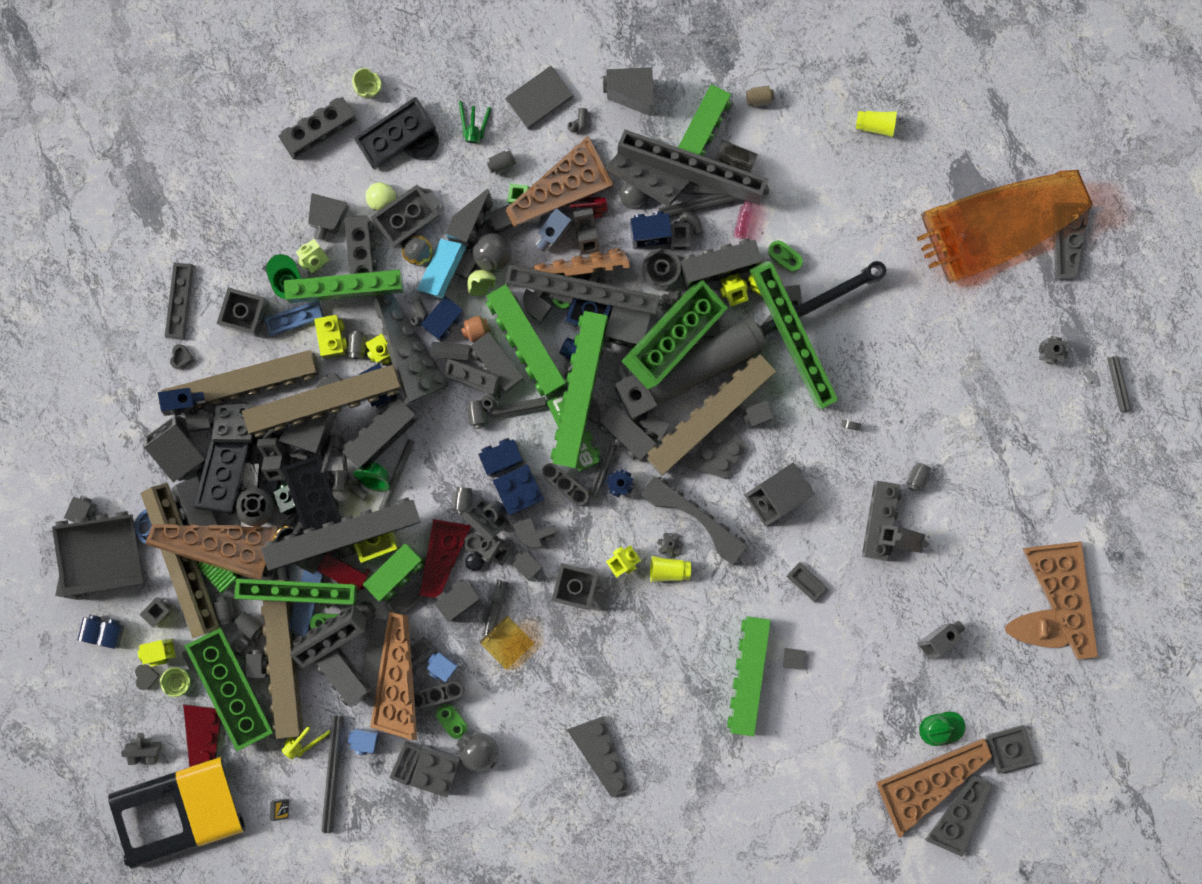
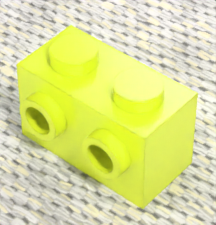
[314,315,348,359]
[138,638,176,667]

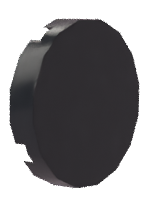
[404,130,439,160]

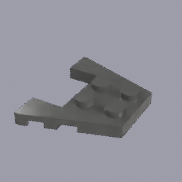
[677,419,746,479]

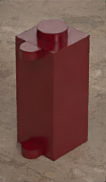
[317,552,370,593]

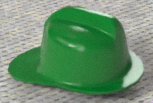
[266,254,301,299]
[353,462,390,492]
[919,712,965,746]

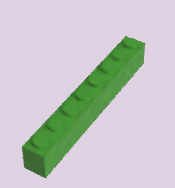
[750,261,838,409]
[551,311,609,468]

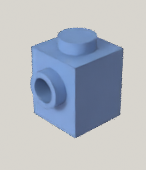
[427,652,459,682]
[348,728,380,755]

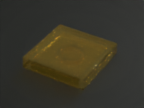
[480,615,534,670]

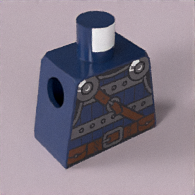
[157,388,205,416]

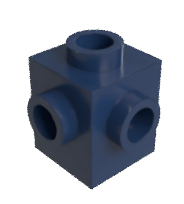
[606,469,635,498]

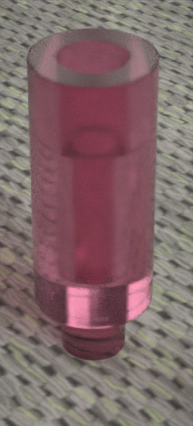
[733,201,754,239]

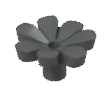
[659,290,681,309]
[657,533,682,558]

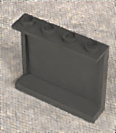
[52,511,143,597]

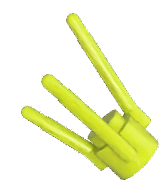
[282,727,331,760]

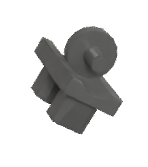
[121,733,162,765]

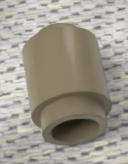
[746,85,774,107]

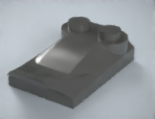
[371,184,443,249]

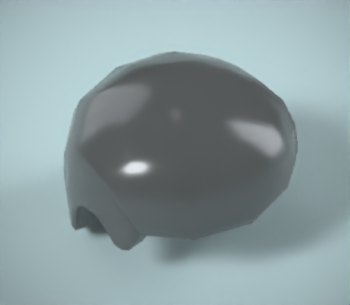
[619,182,649,209]

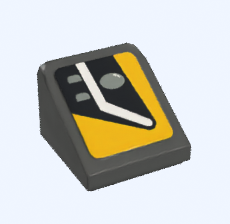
[270,799,289,821]

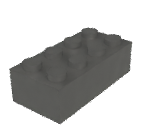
[681,239,762,289]
[343,398,419,471]

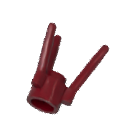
[570,197,608,219]

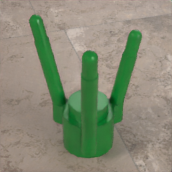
[459,101,491,143]

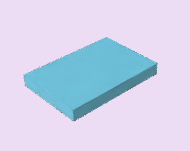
[417,239,466,298]

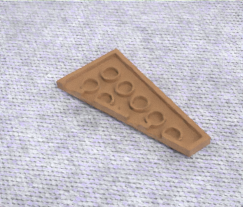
[506,136,613,227]
[523,248,630,276]
[145,524,278,580]
[1022,541,1098,659]
[370,612,417,740]
[876,738,992,838]

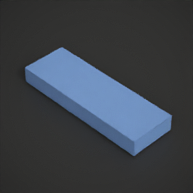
[264,301,324,337]

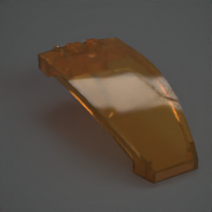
[917,170,1093,284]

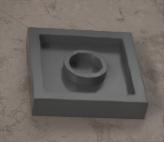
[985,725,1035,774]

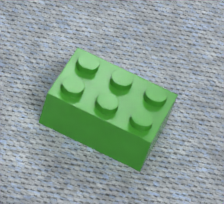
[363,543,426,602]

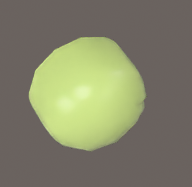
[352,68,382,99]
[366,182,397,211]
[467,270,496,296]
[160,667,191,697]

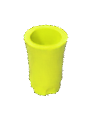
[855,110,897,138]
[650,556,691,583]

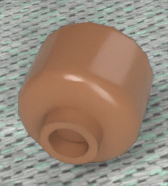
[461,316,491,343]

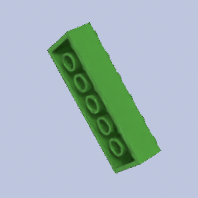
[622,280,728,389]
[485,284,566,399]
[184,628,273,752]

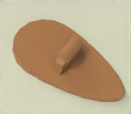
[1005,609,1068,648]

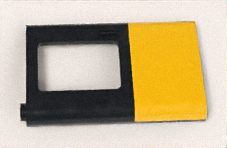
[108,757,245,869]

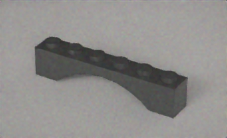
[640,476,747,565]

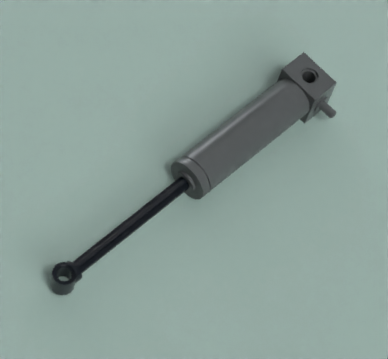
[614,261,887,421]

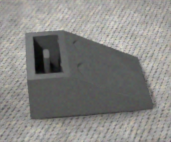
[445,189,493,250]

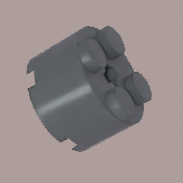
[642,248,681,291]

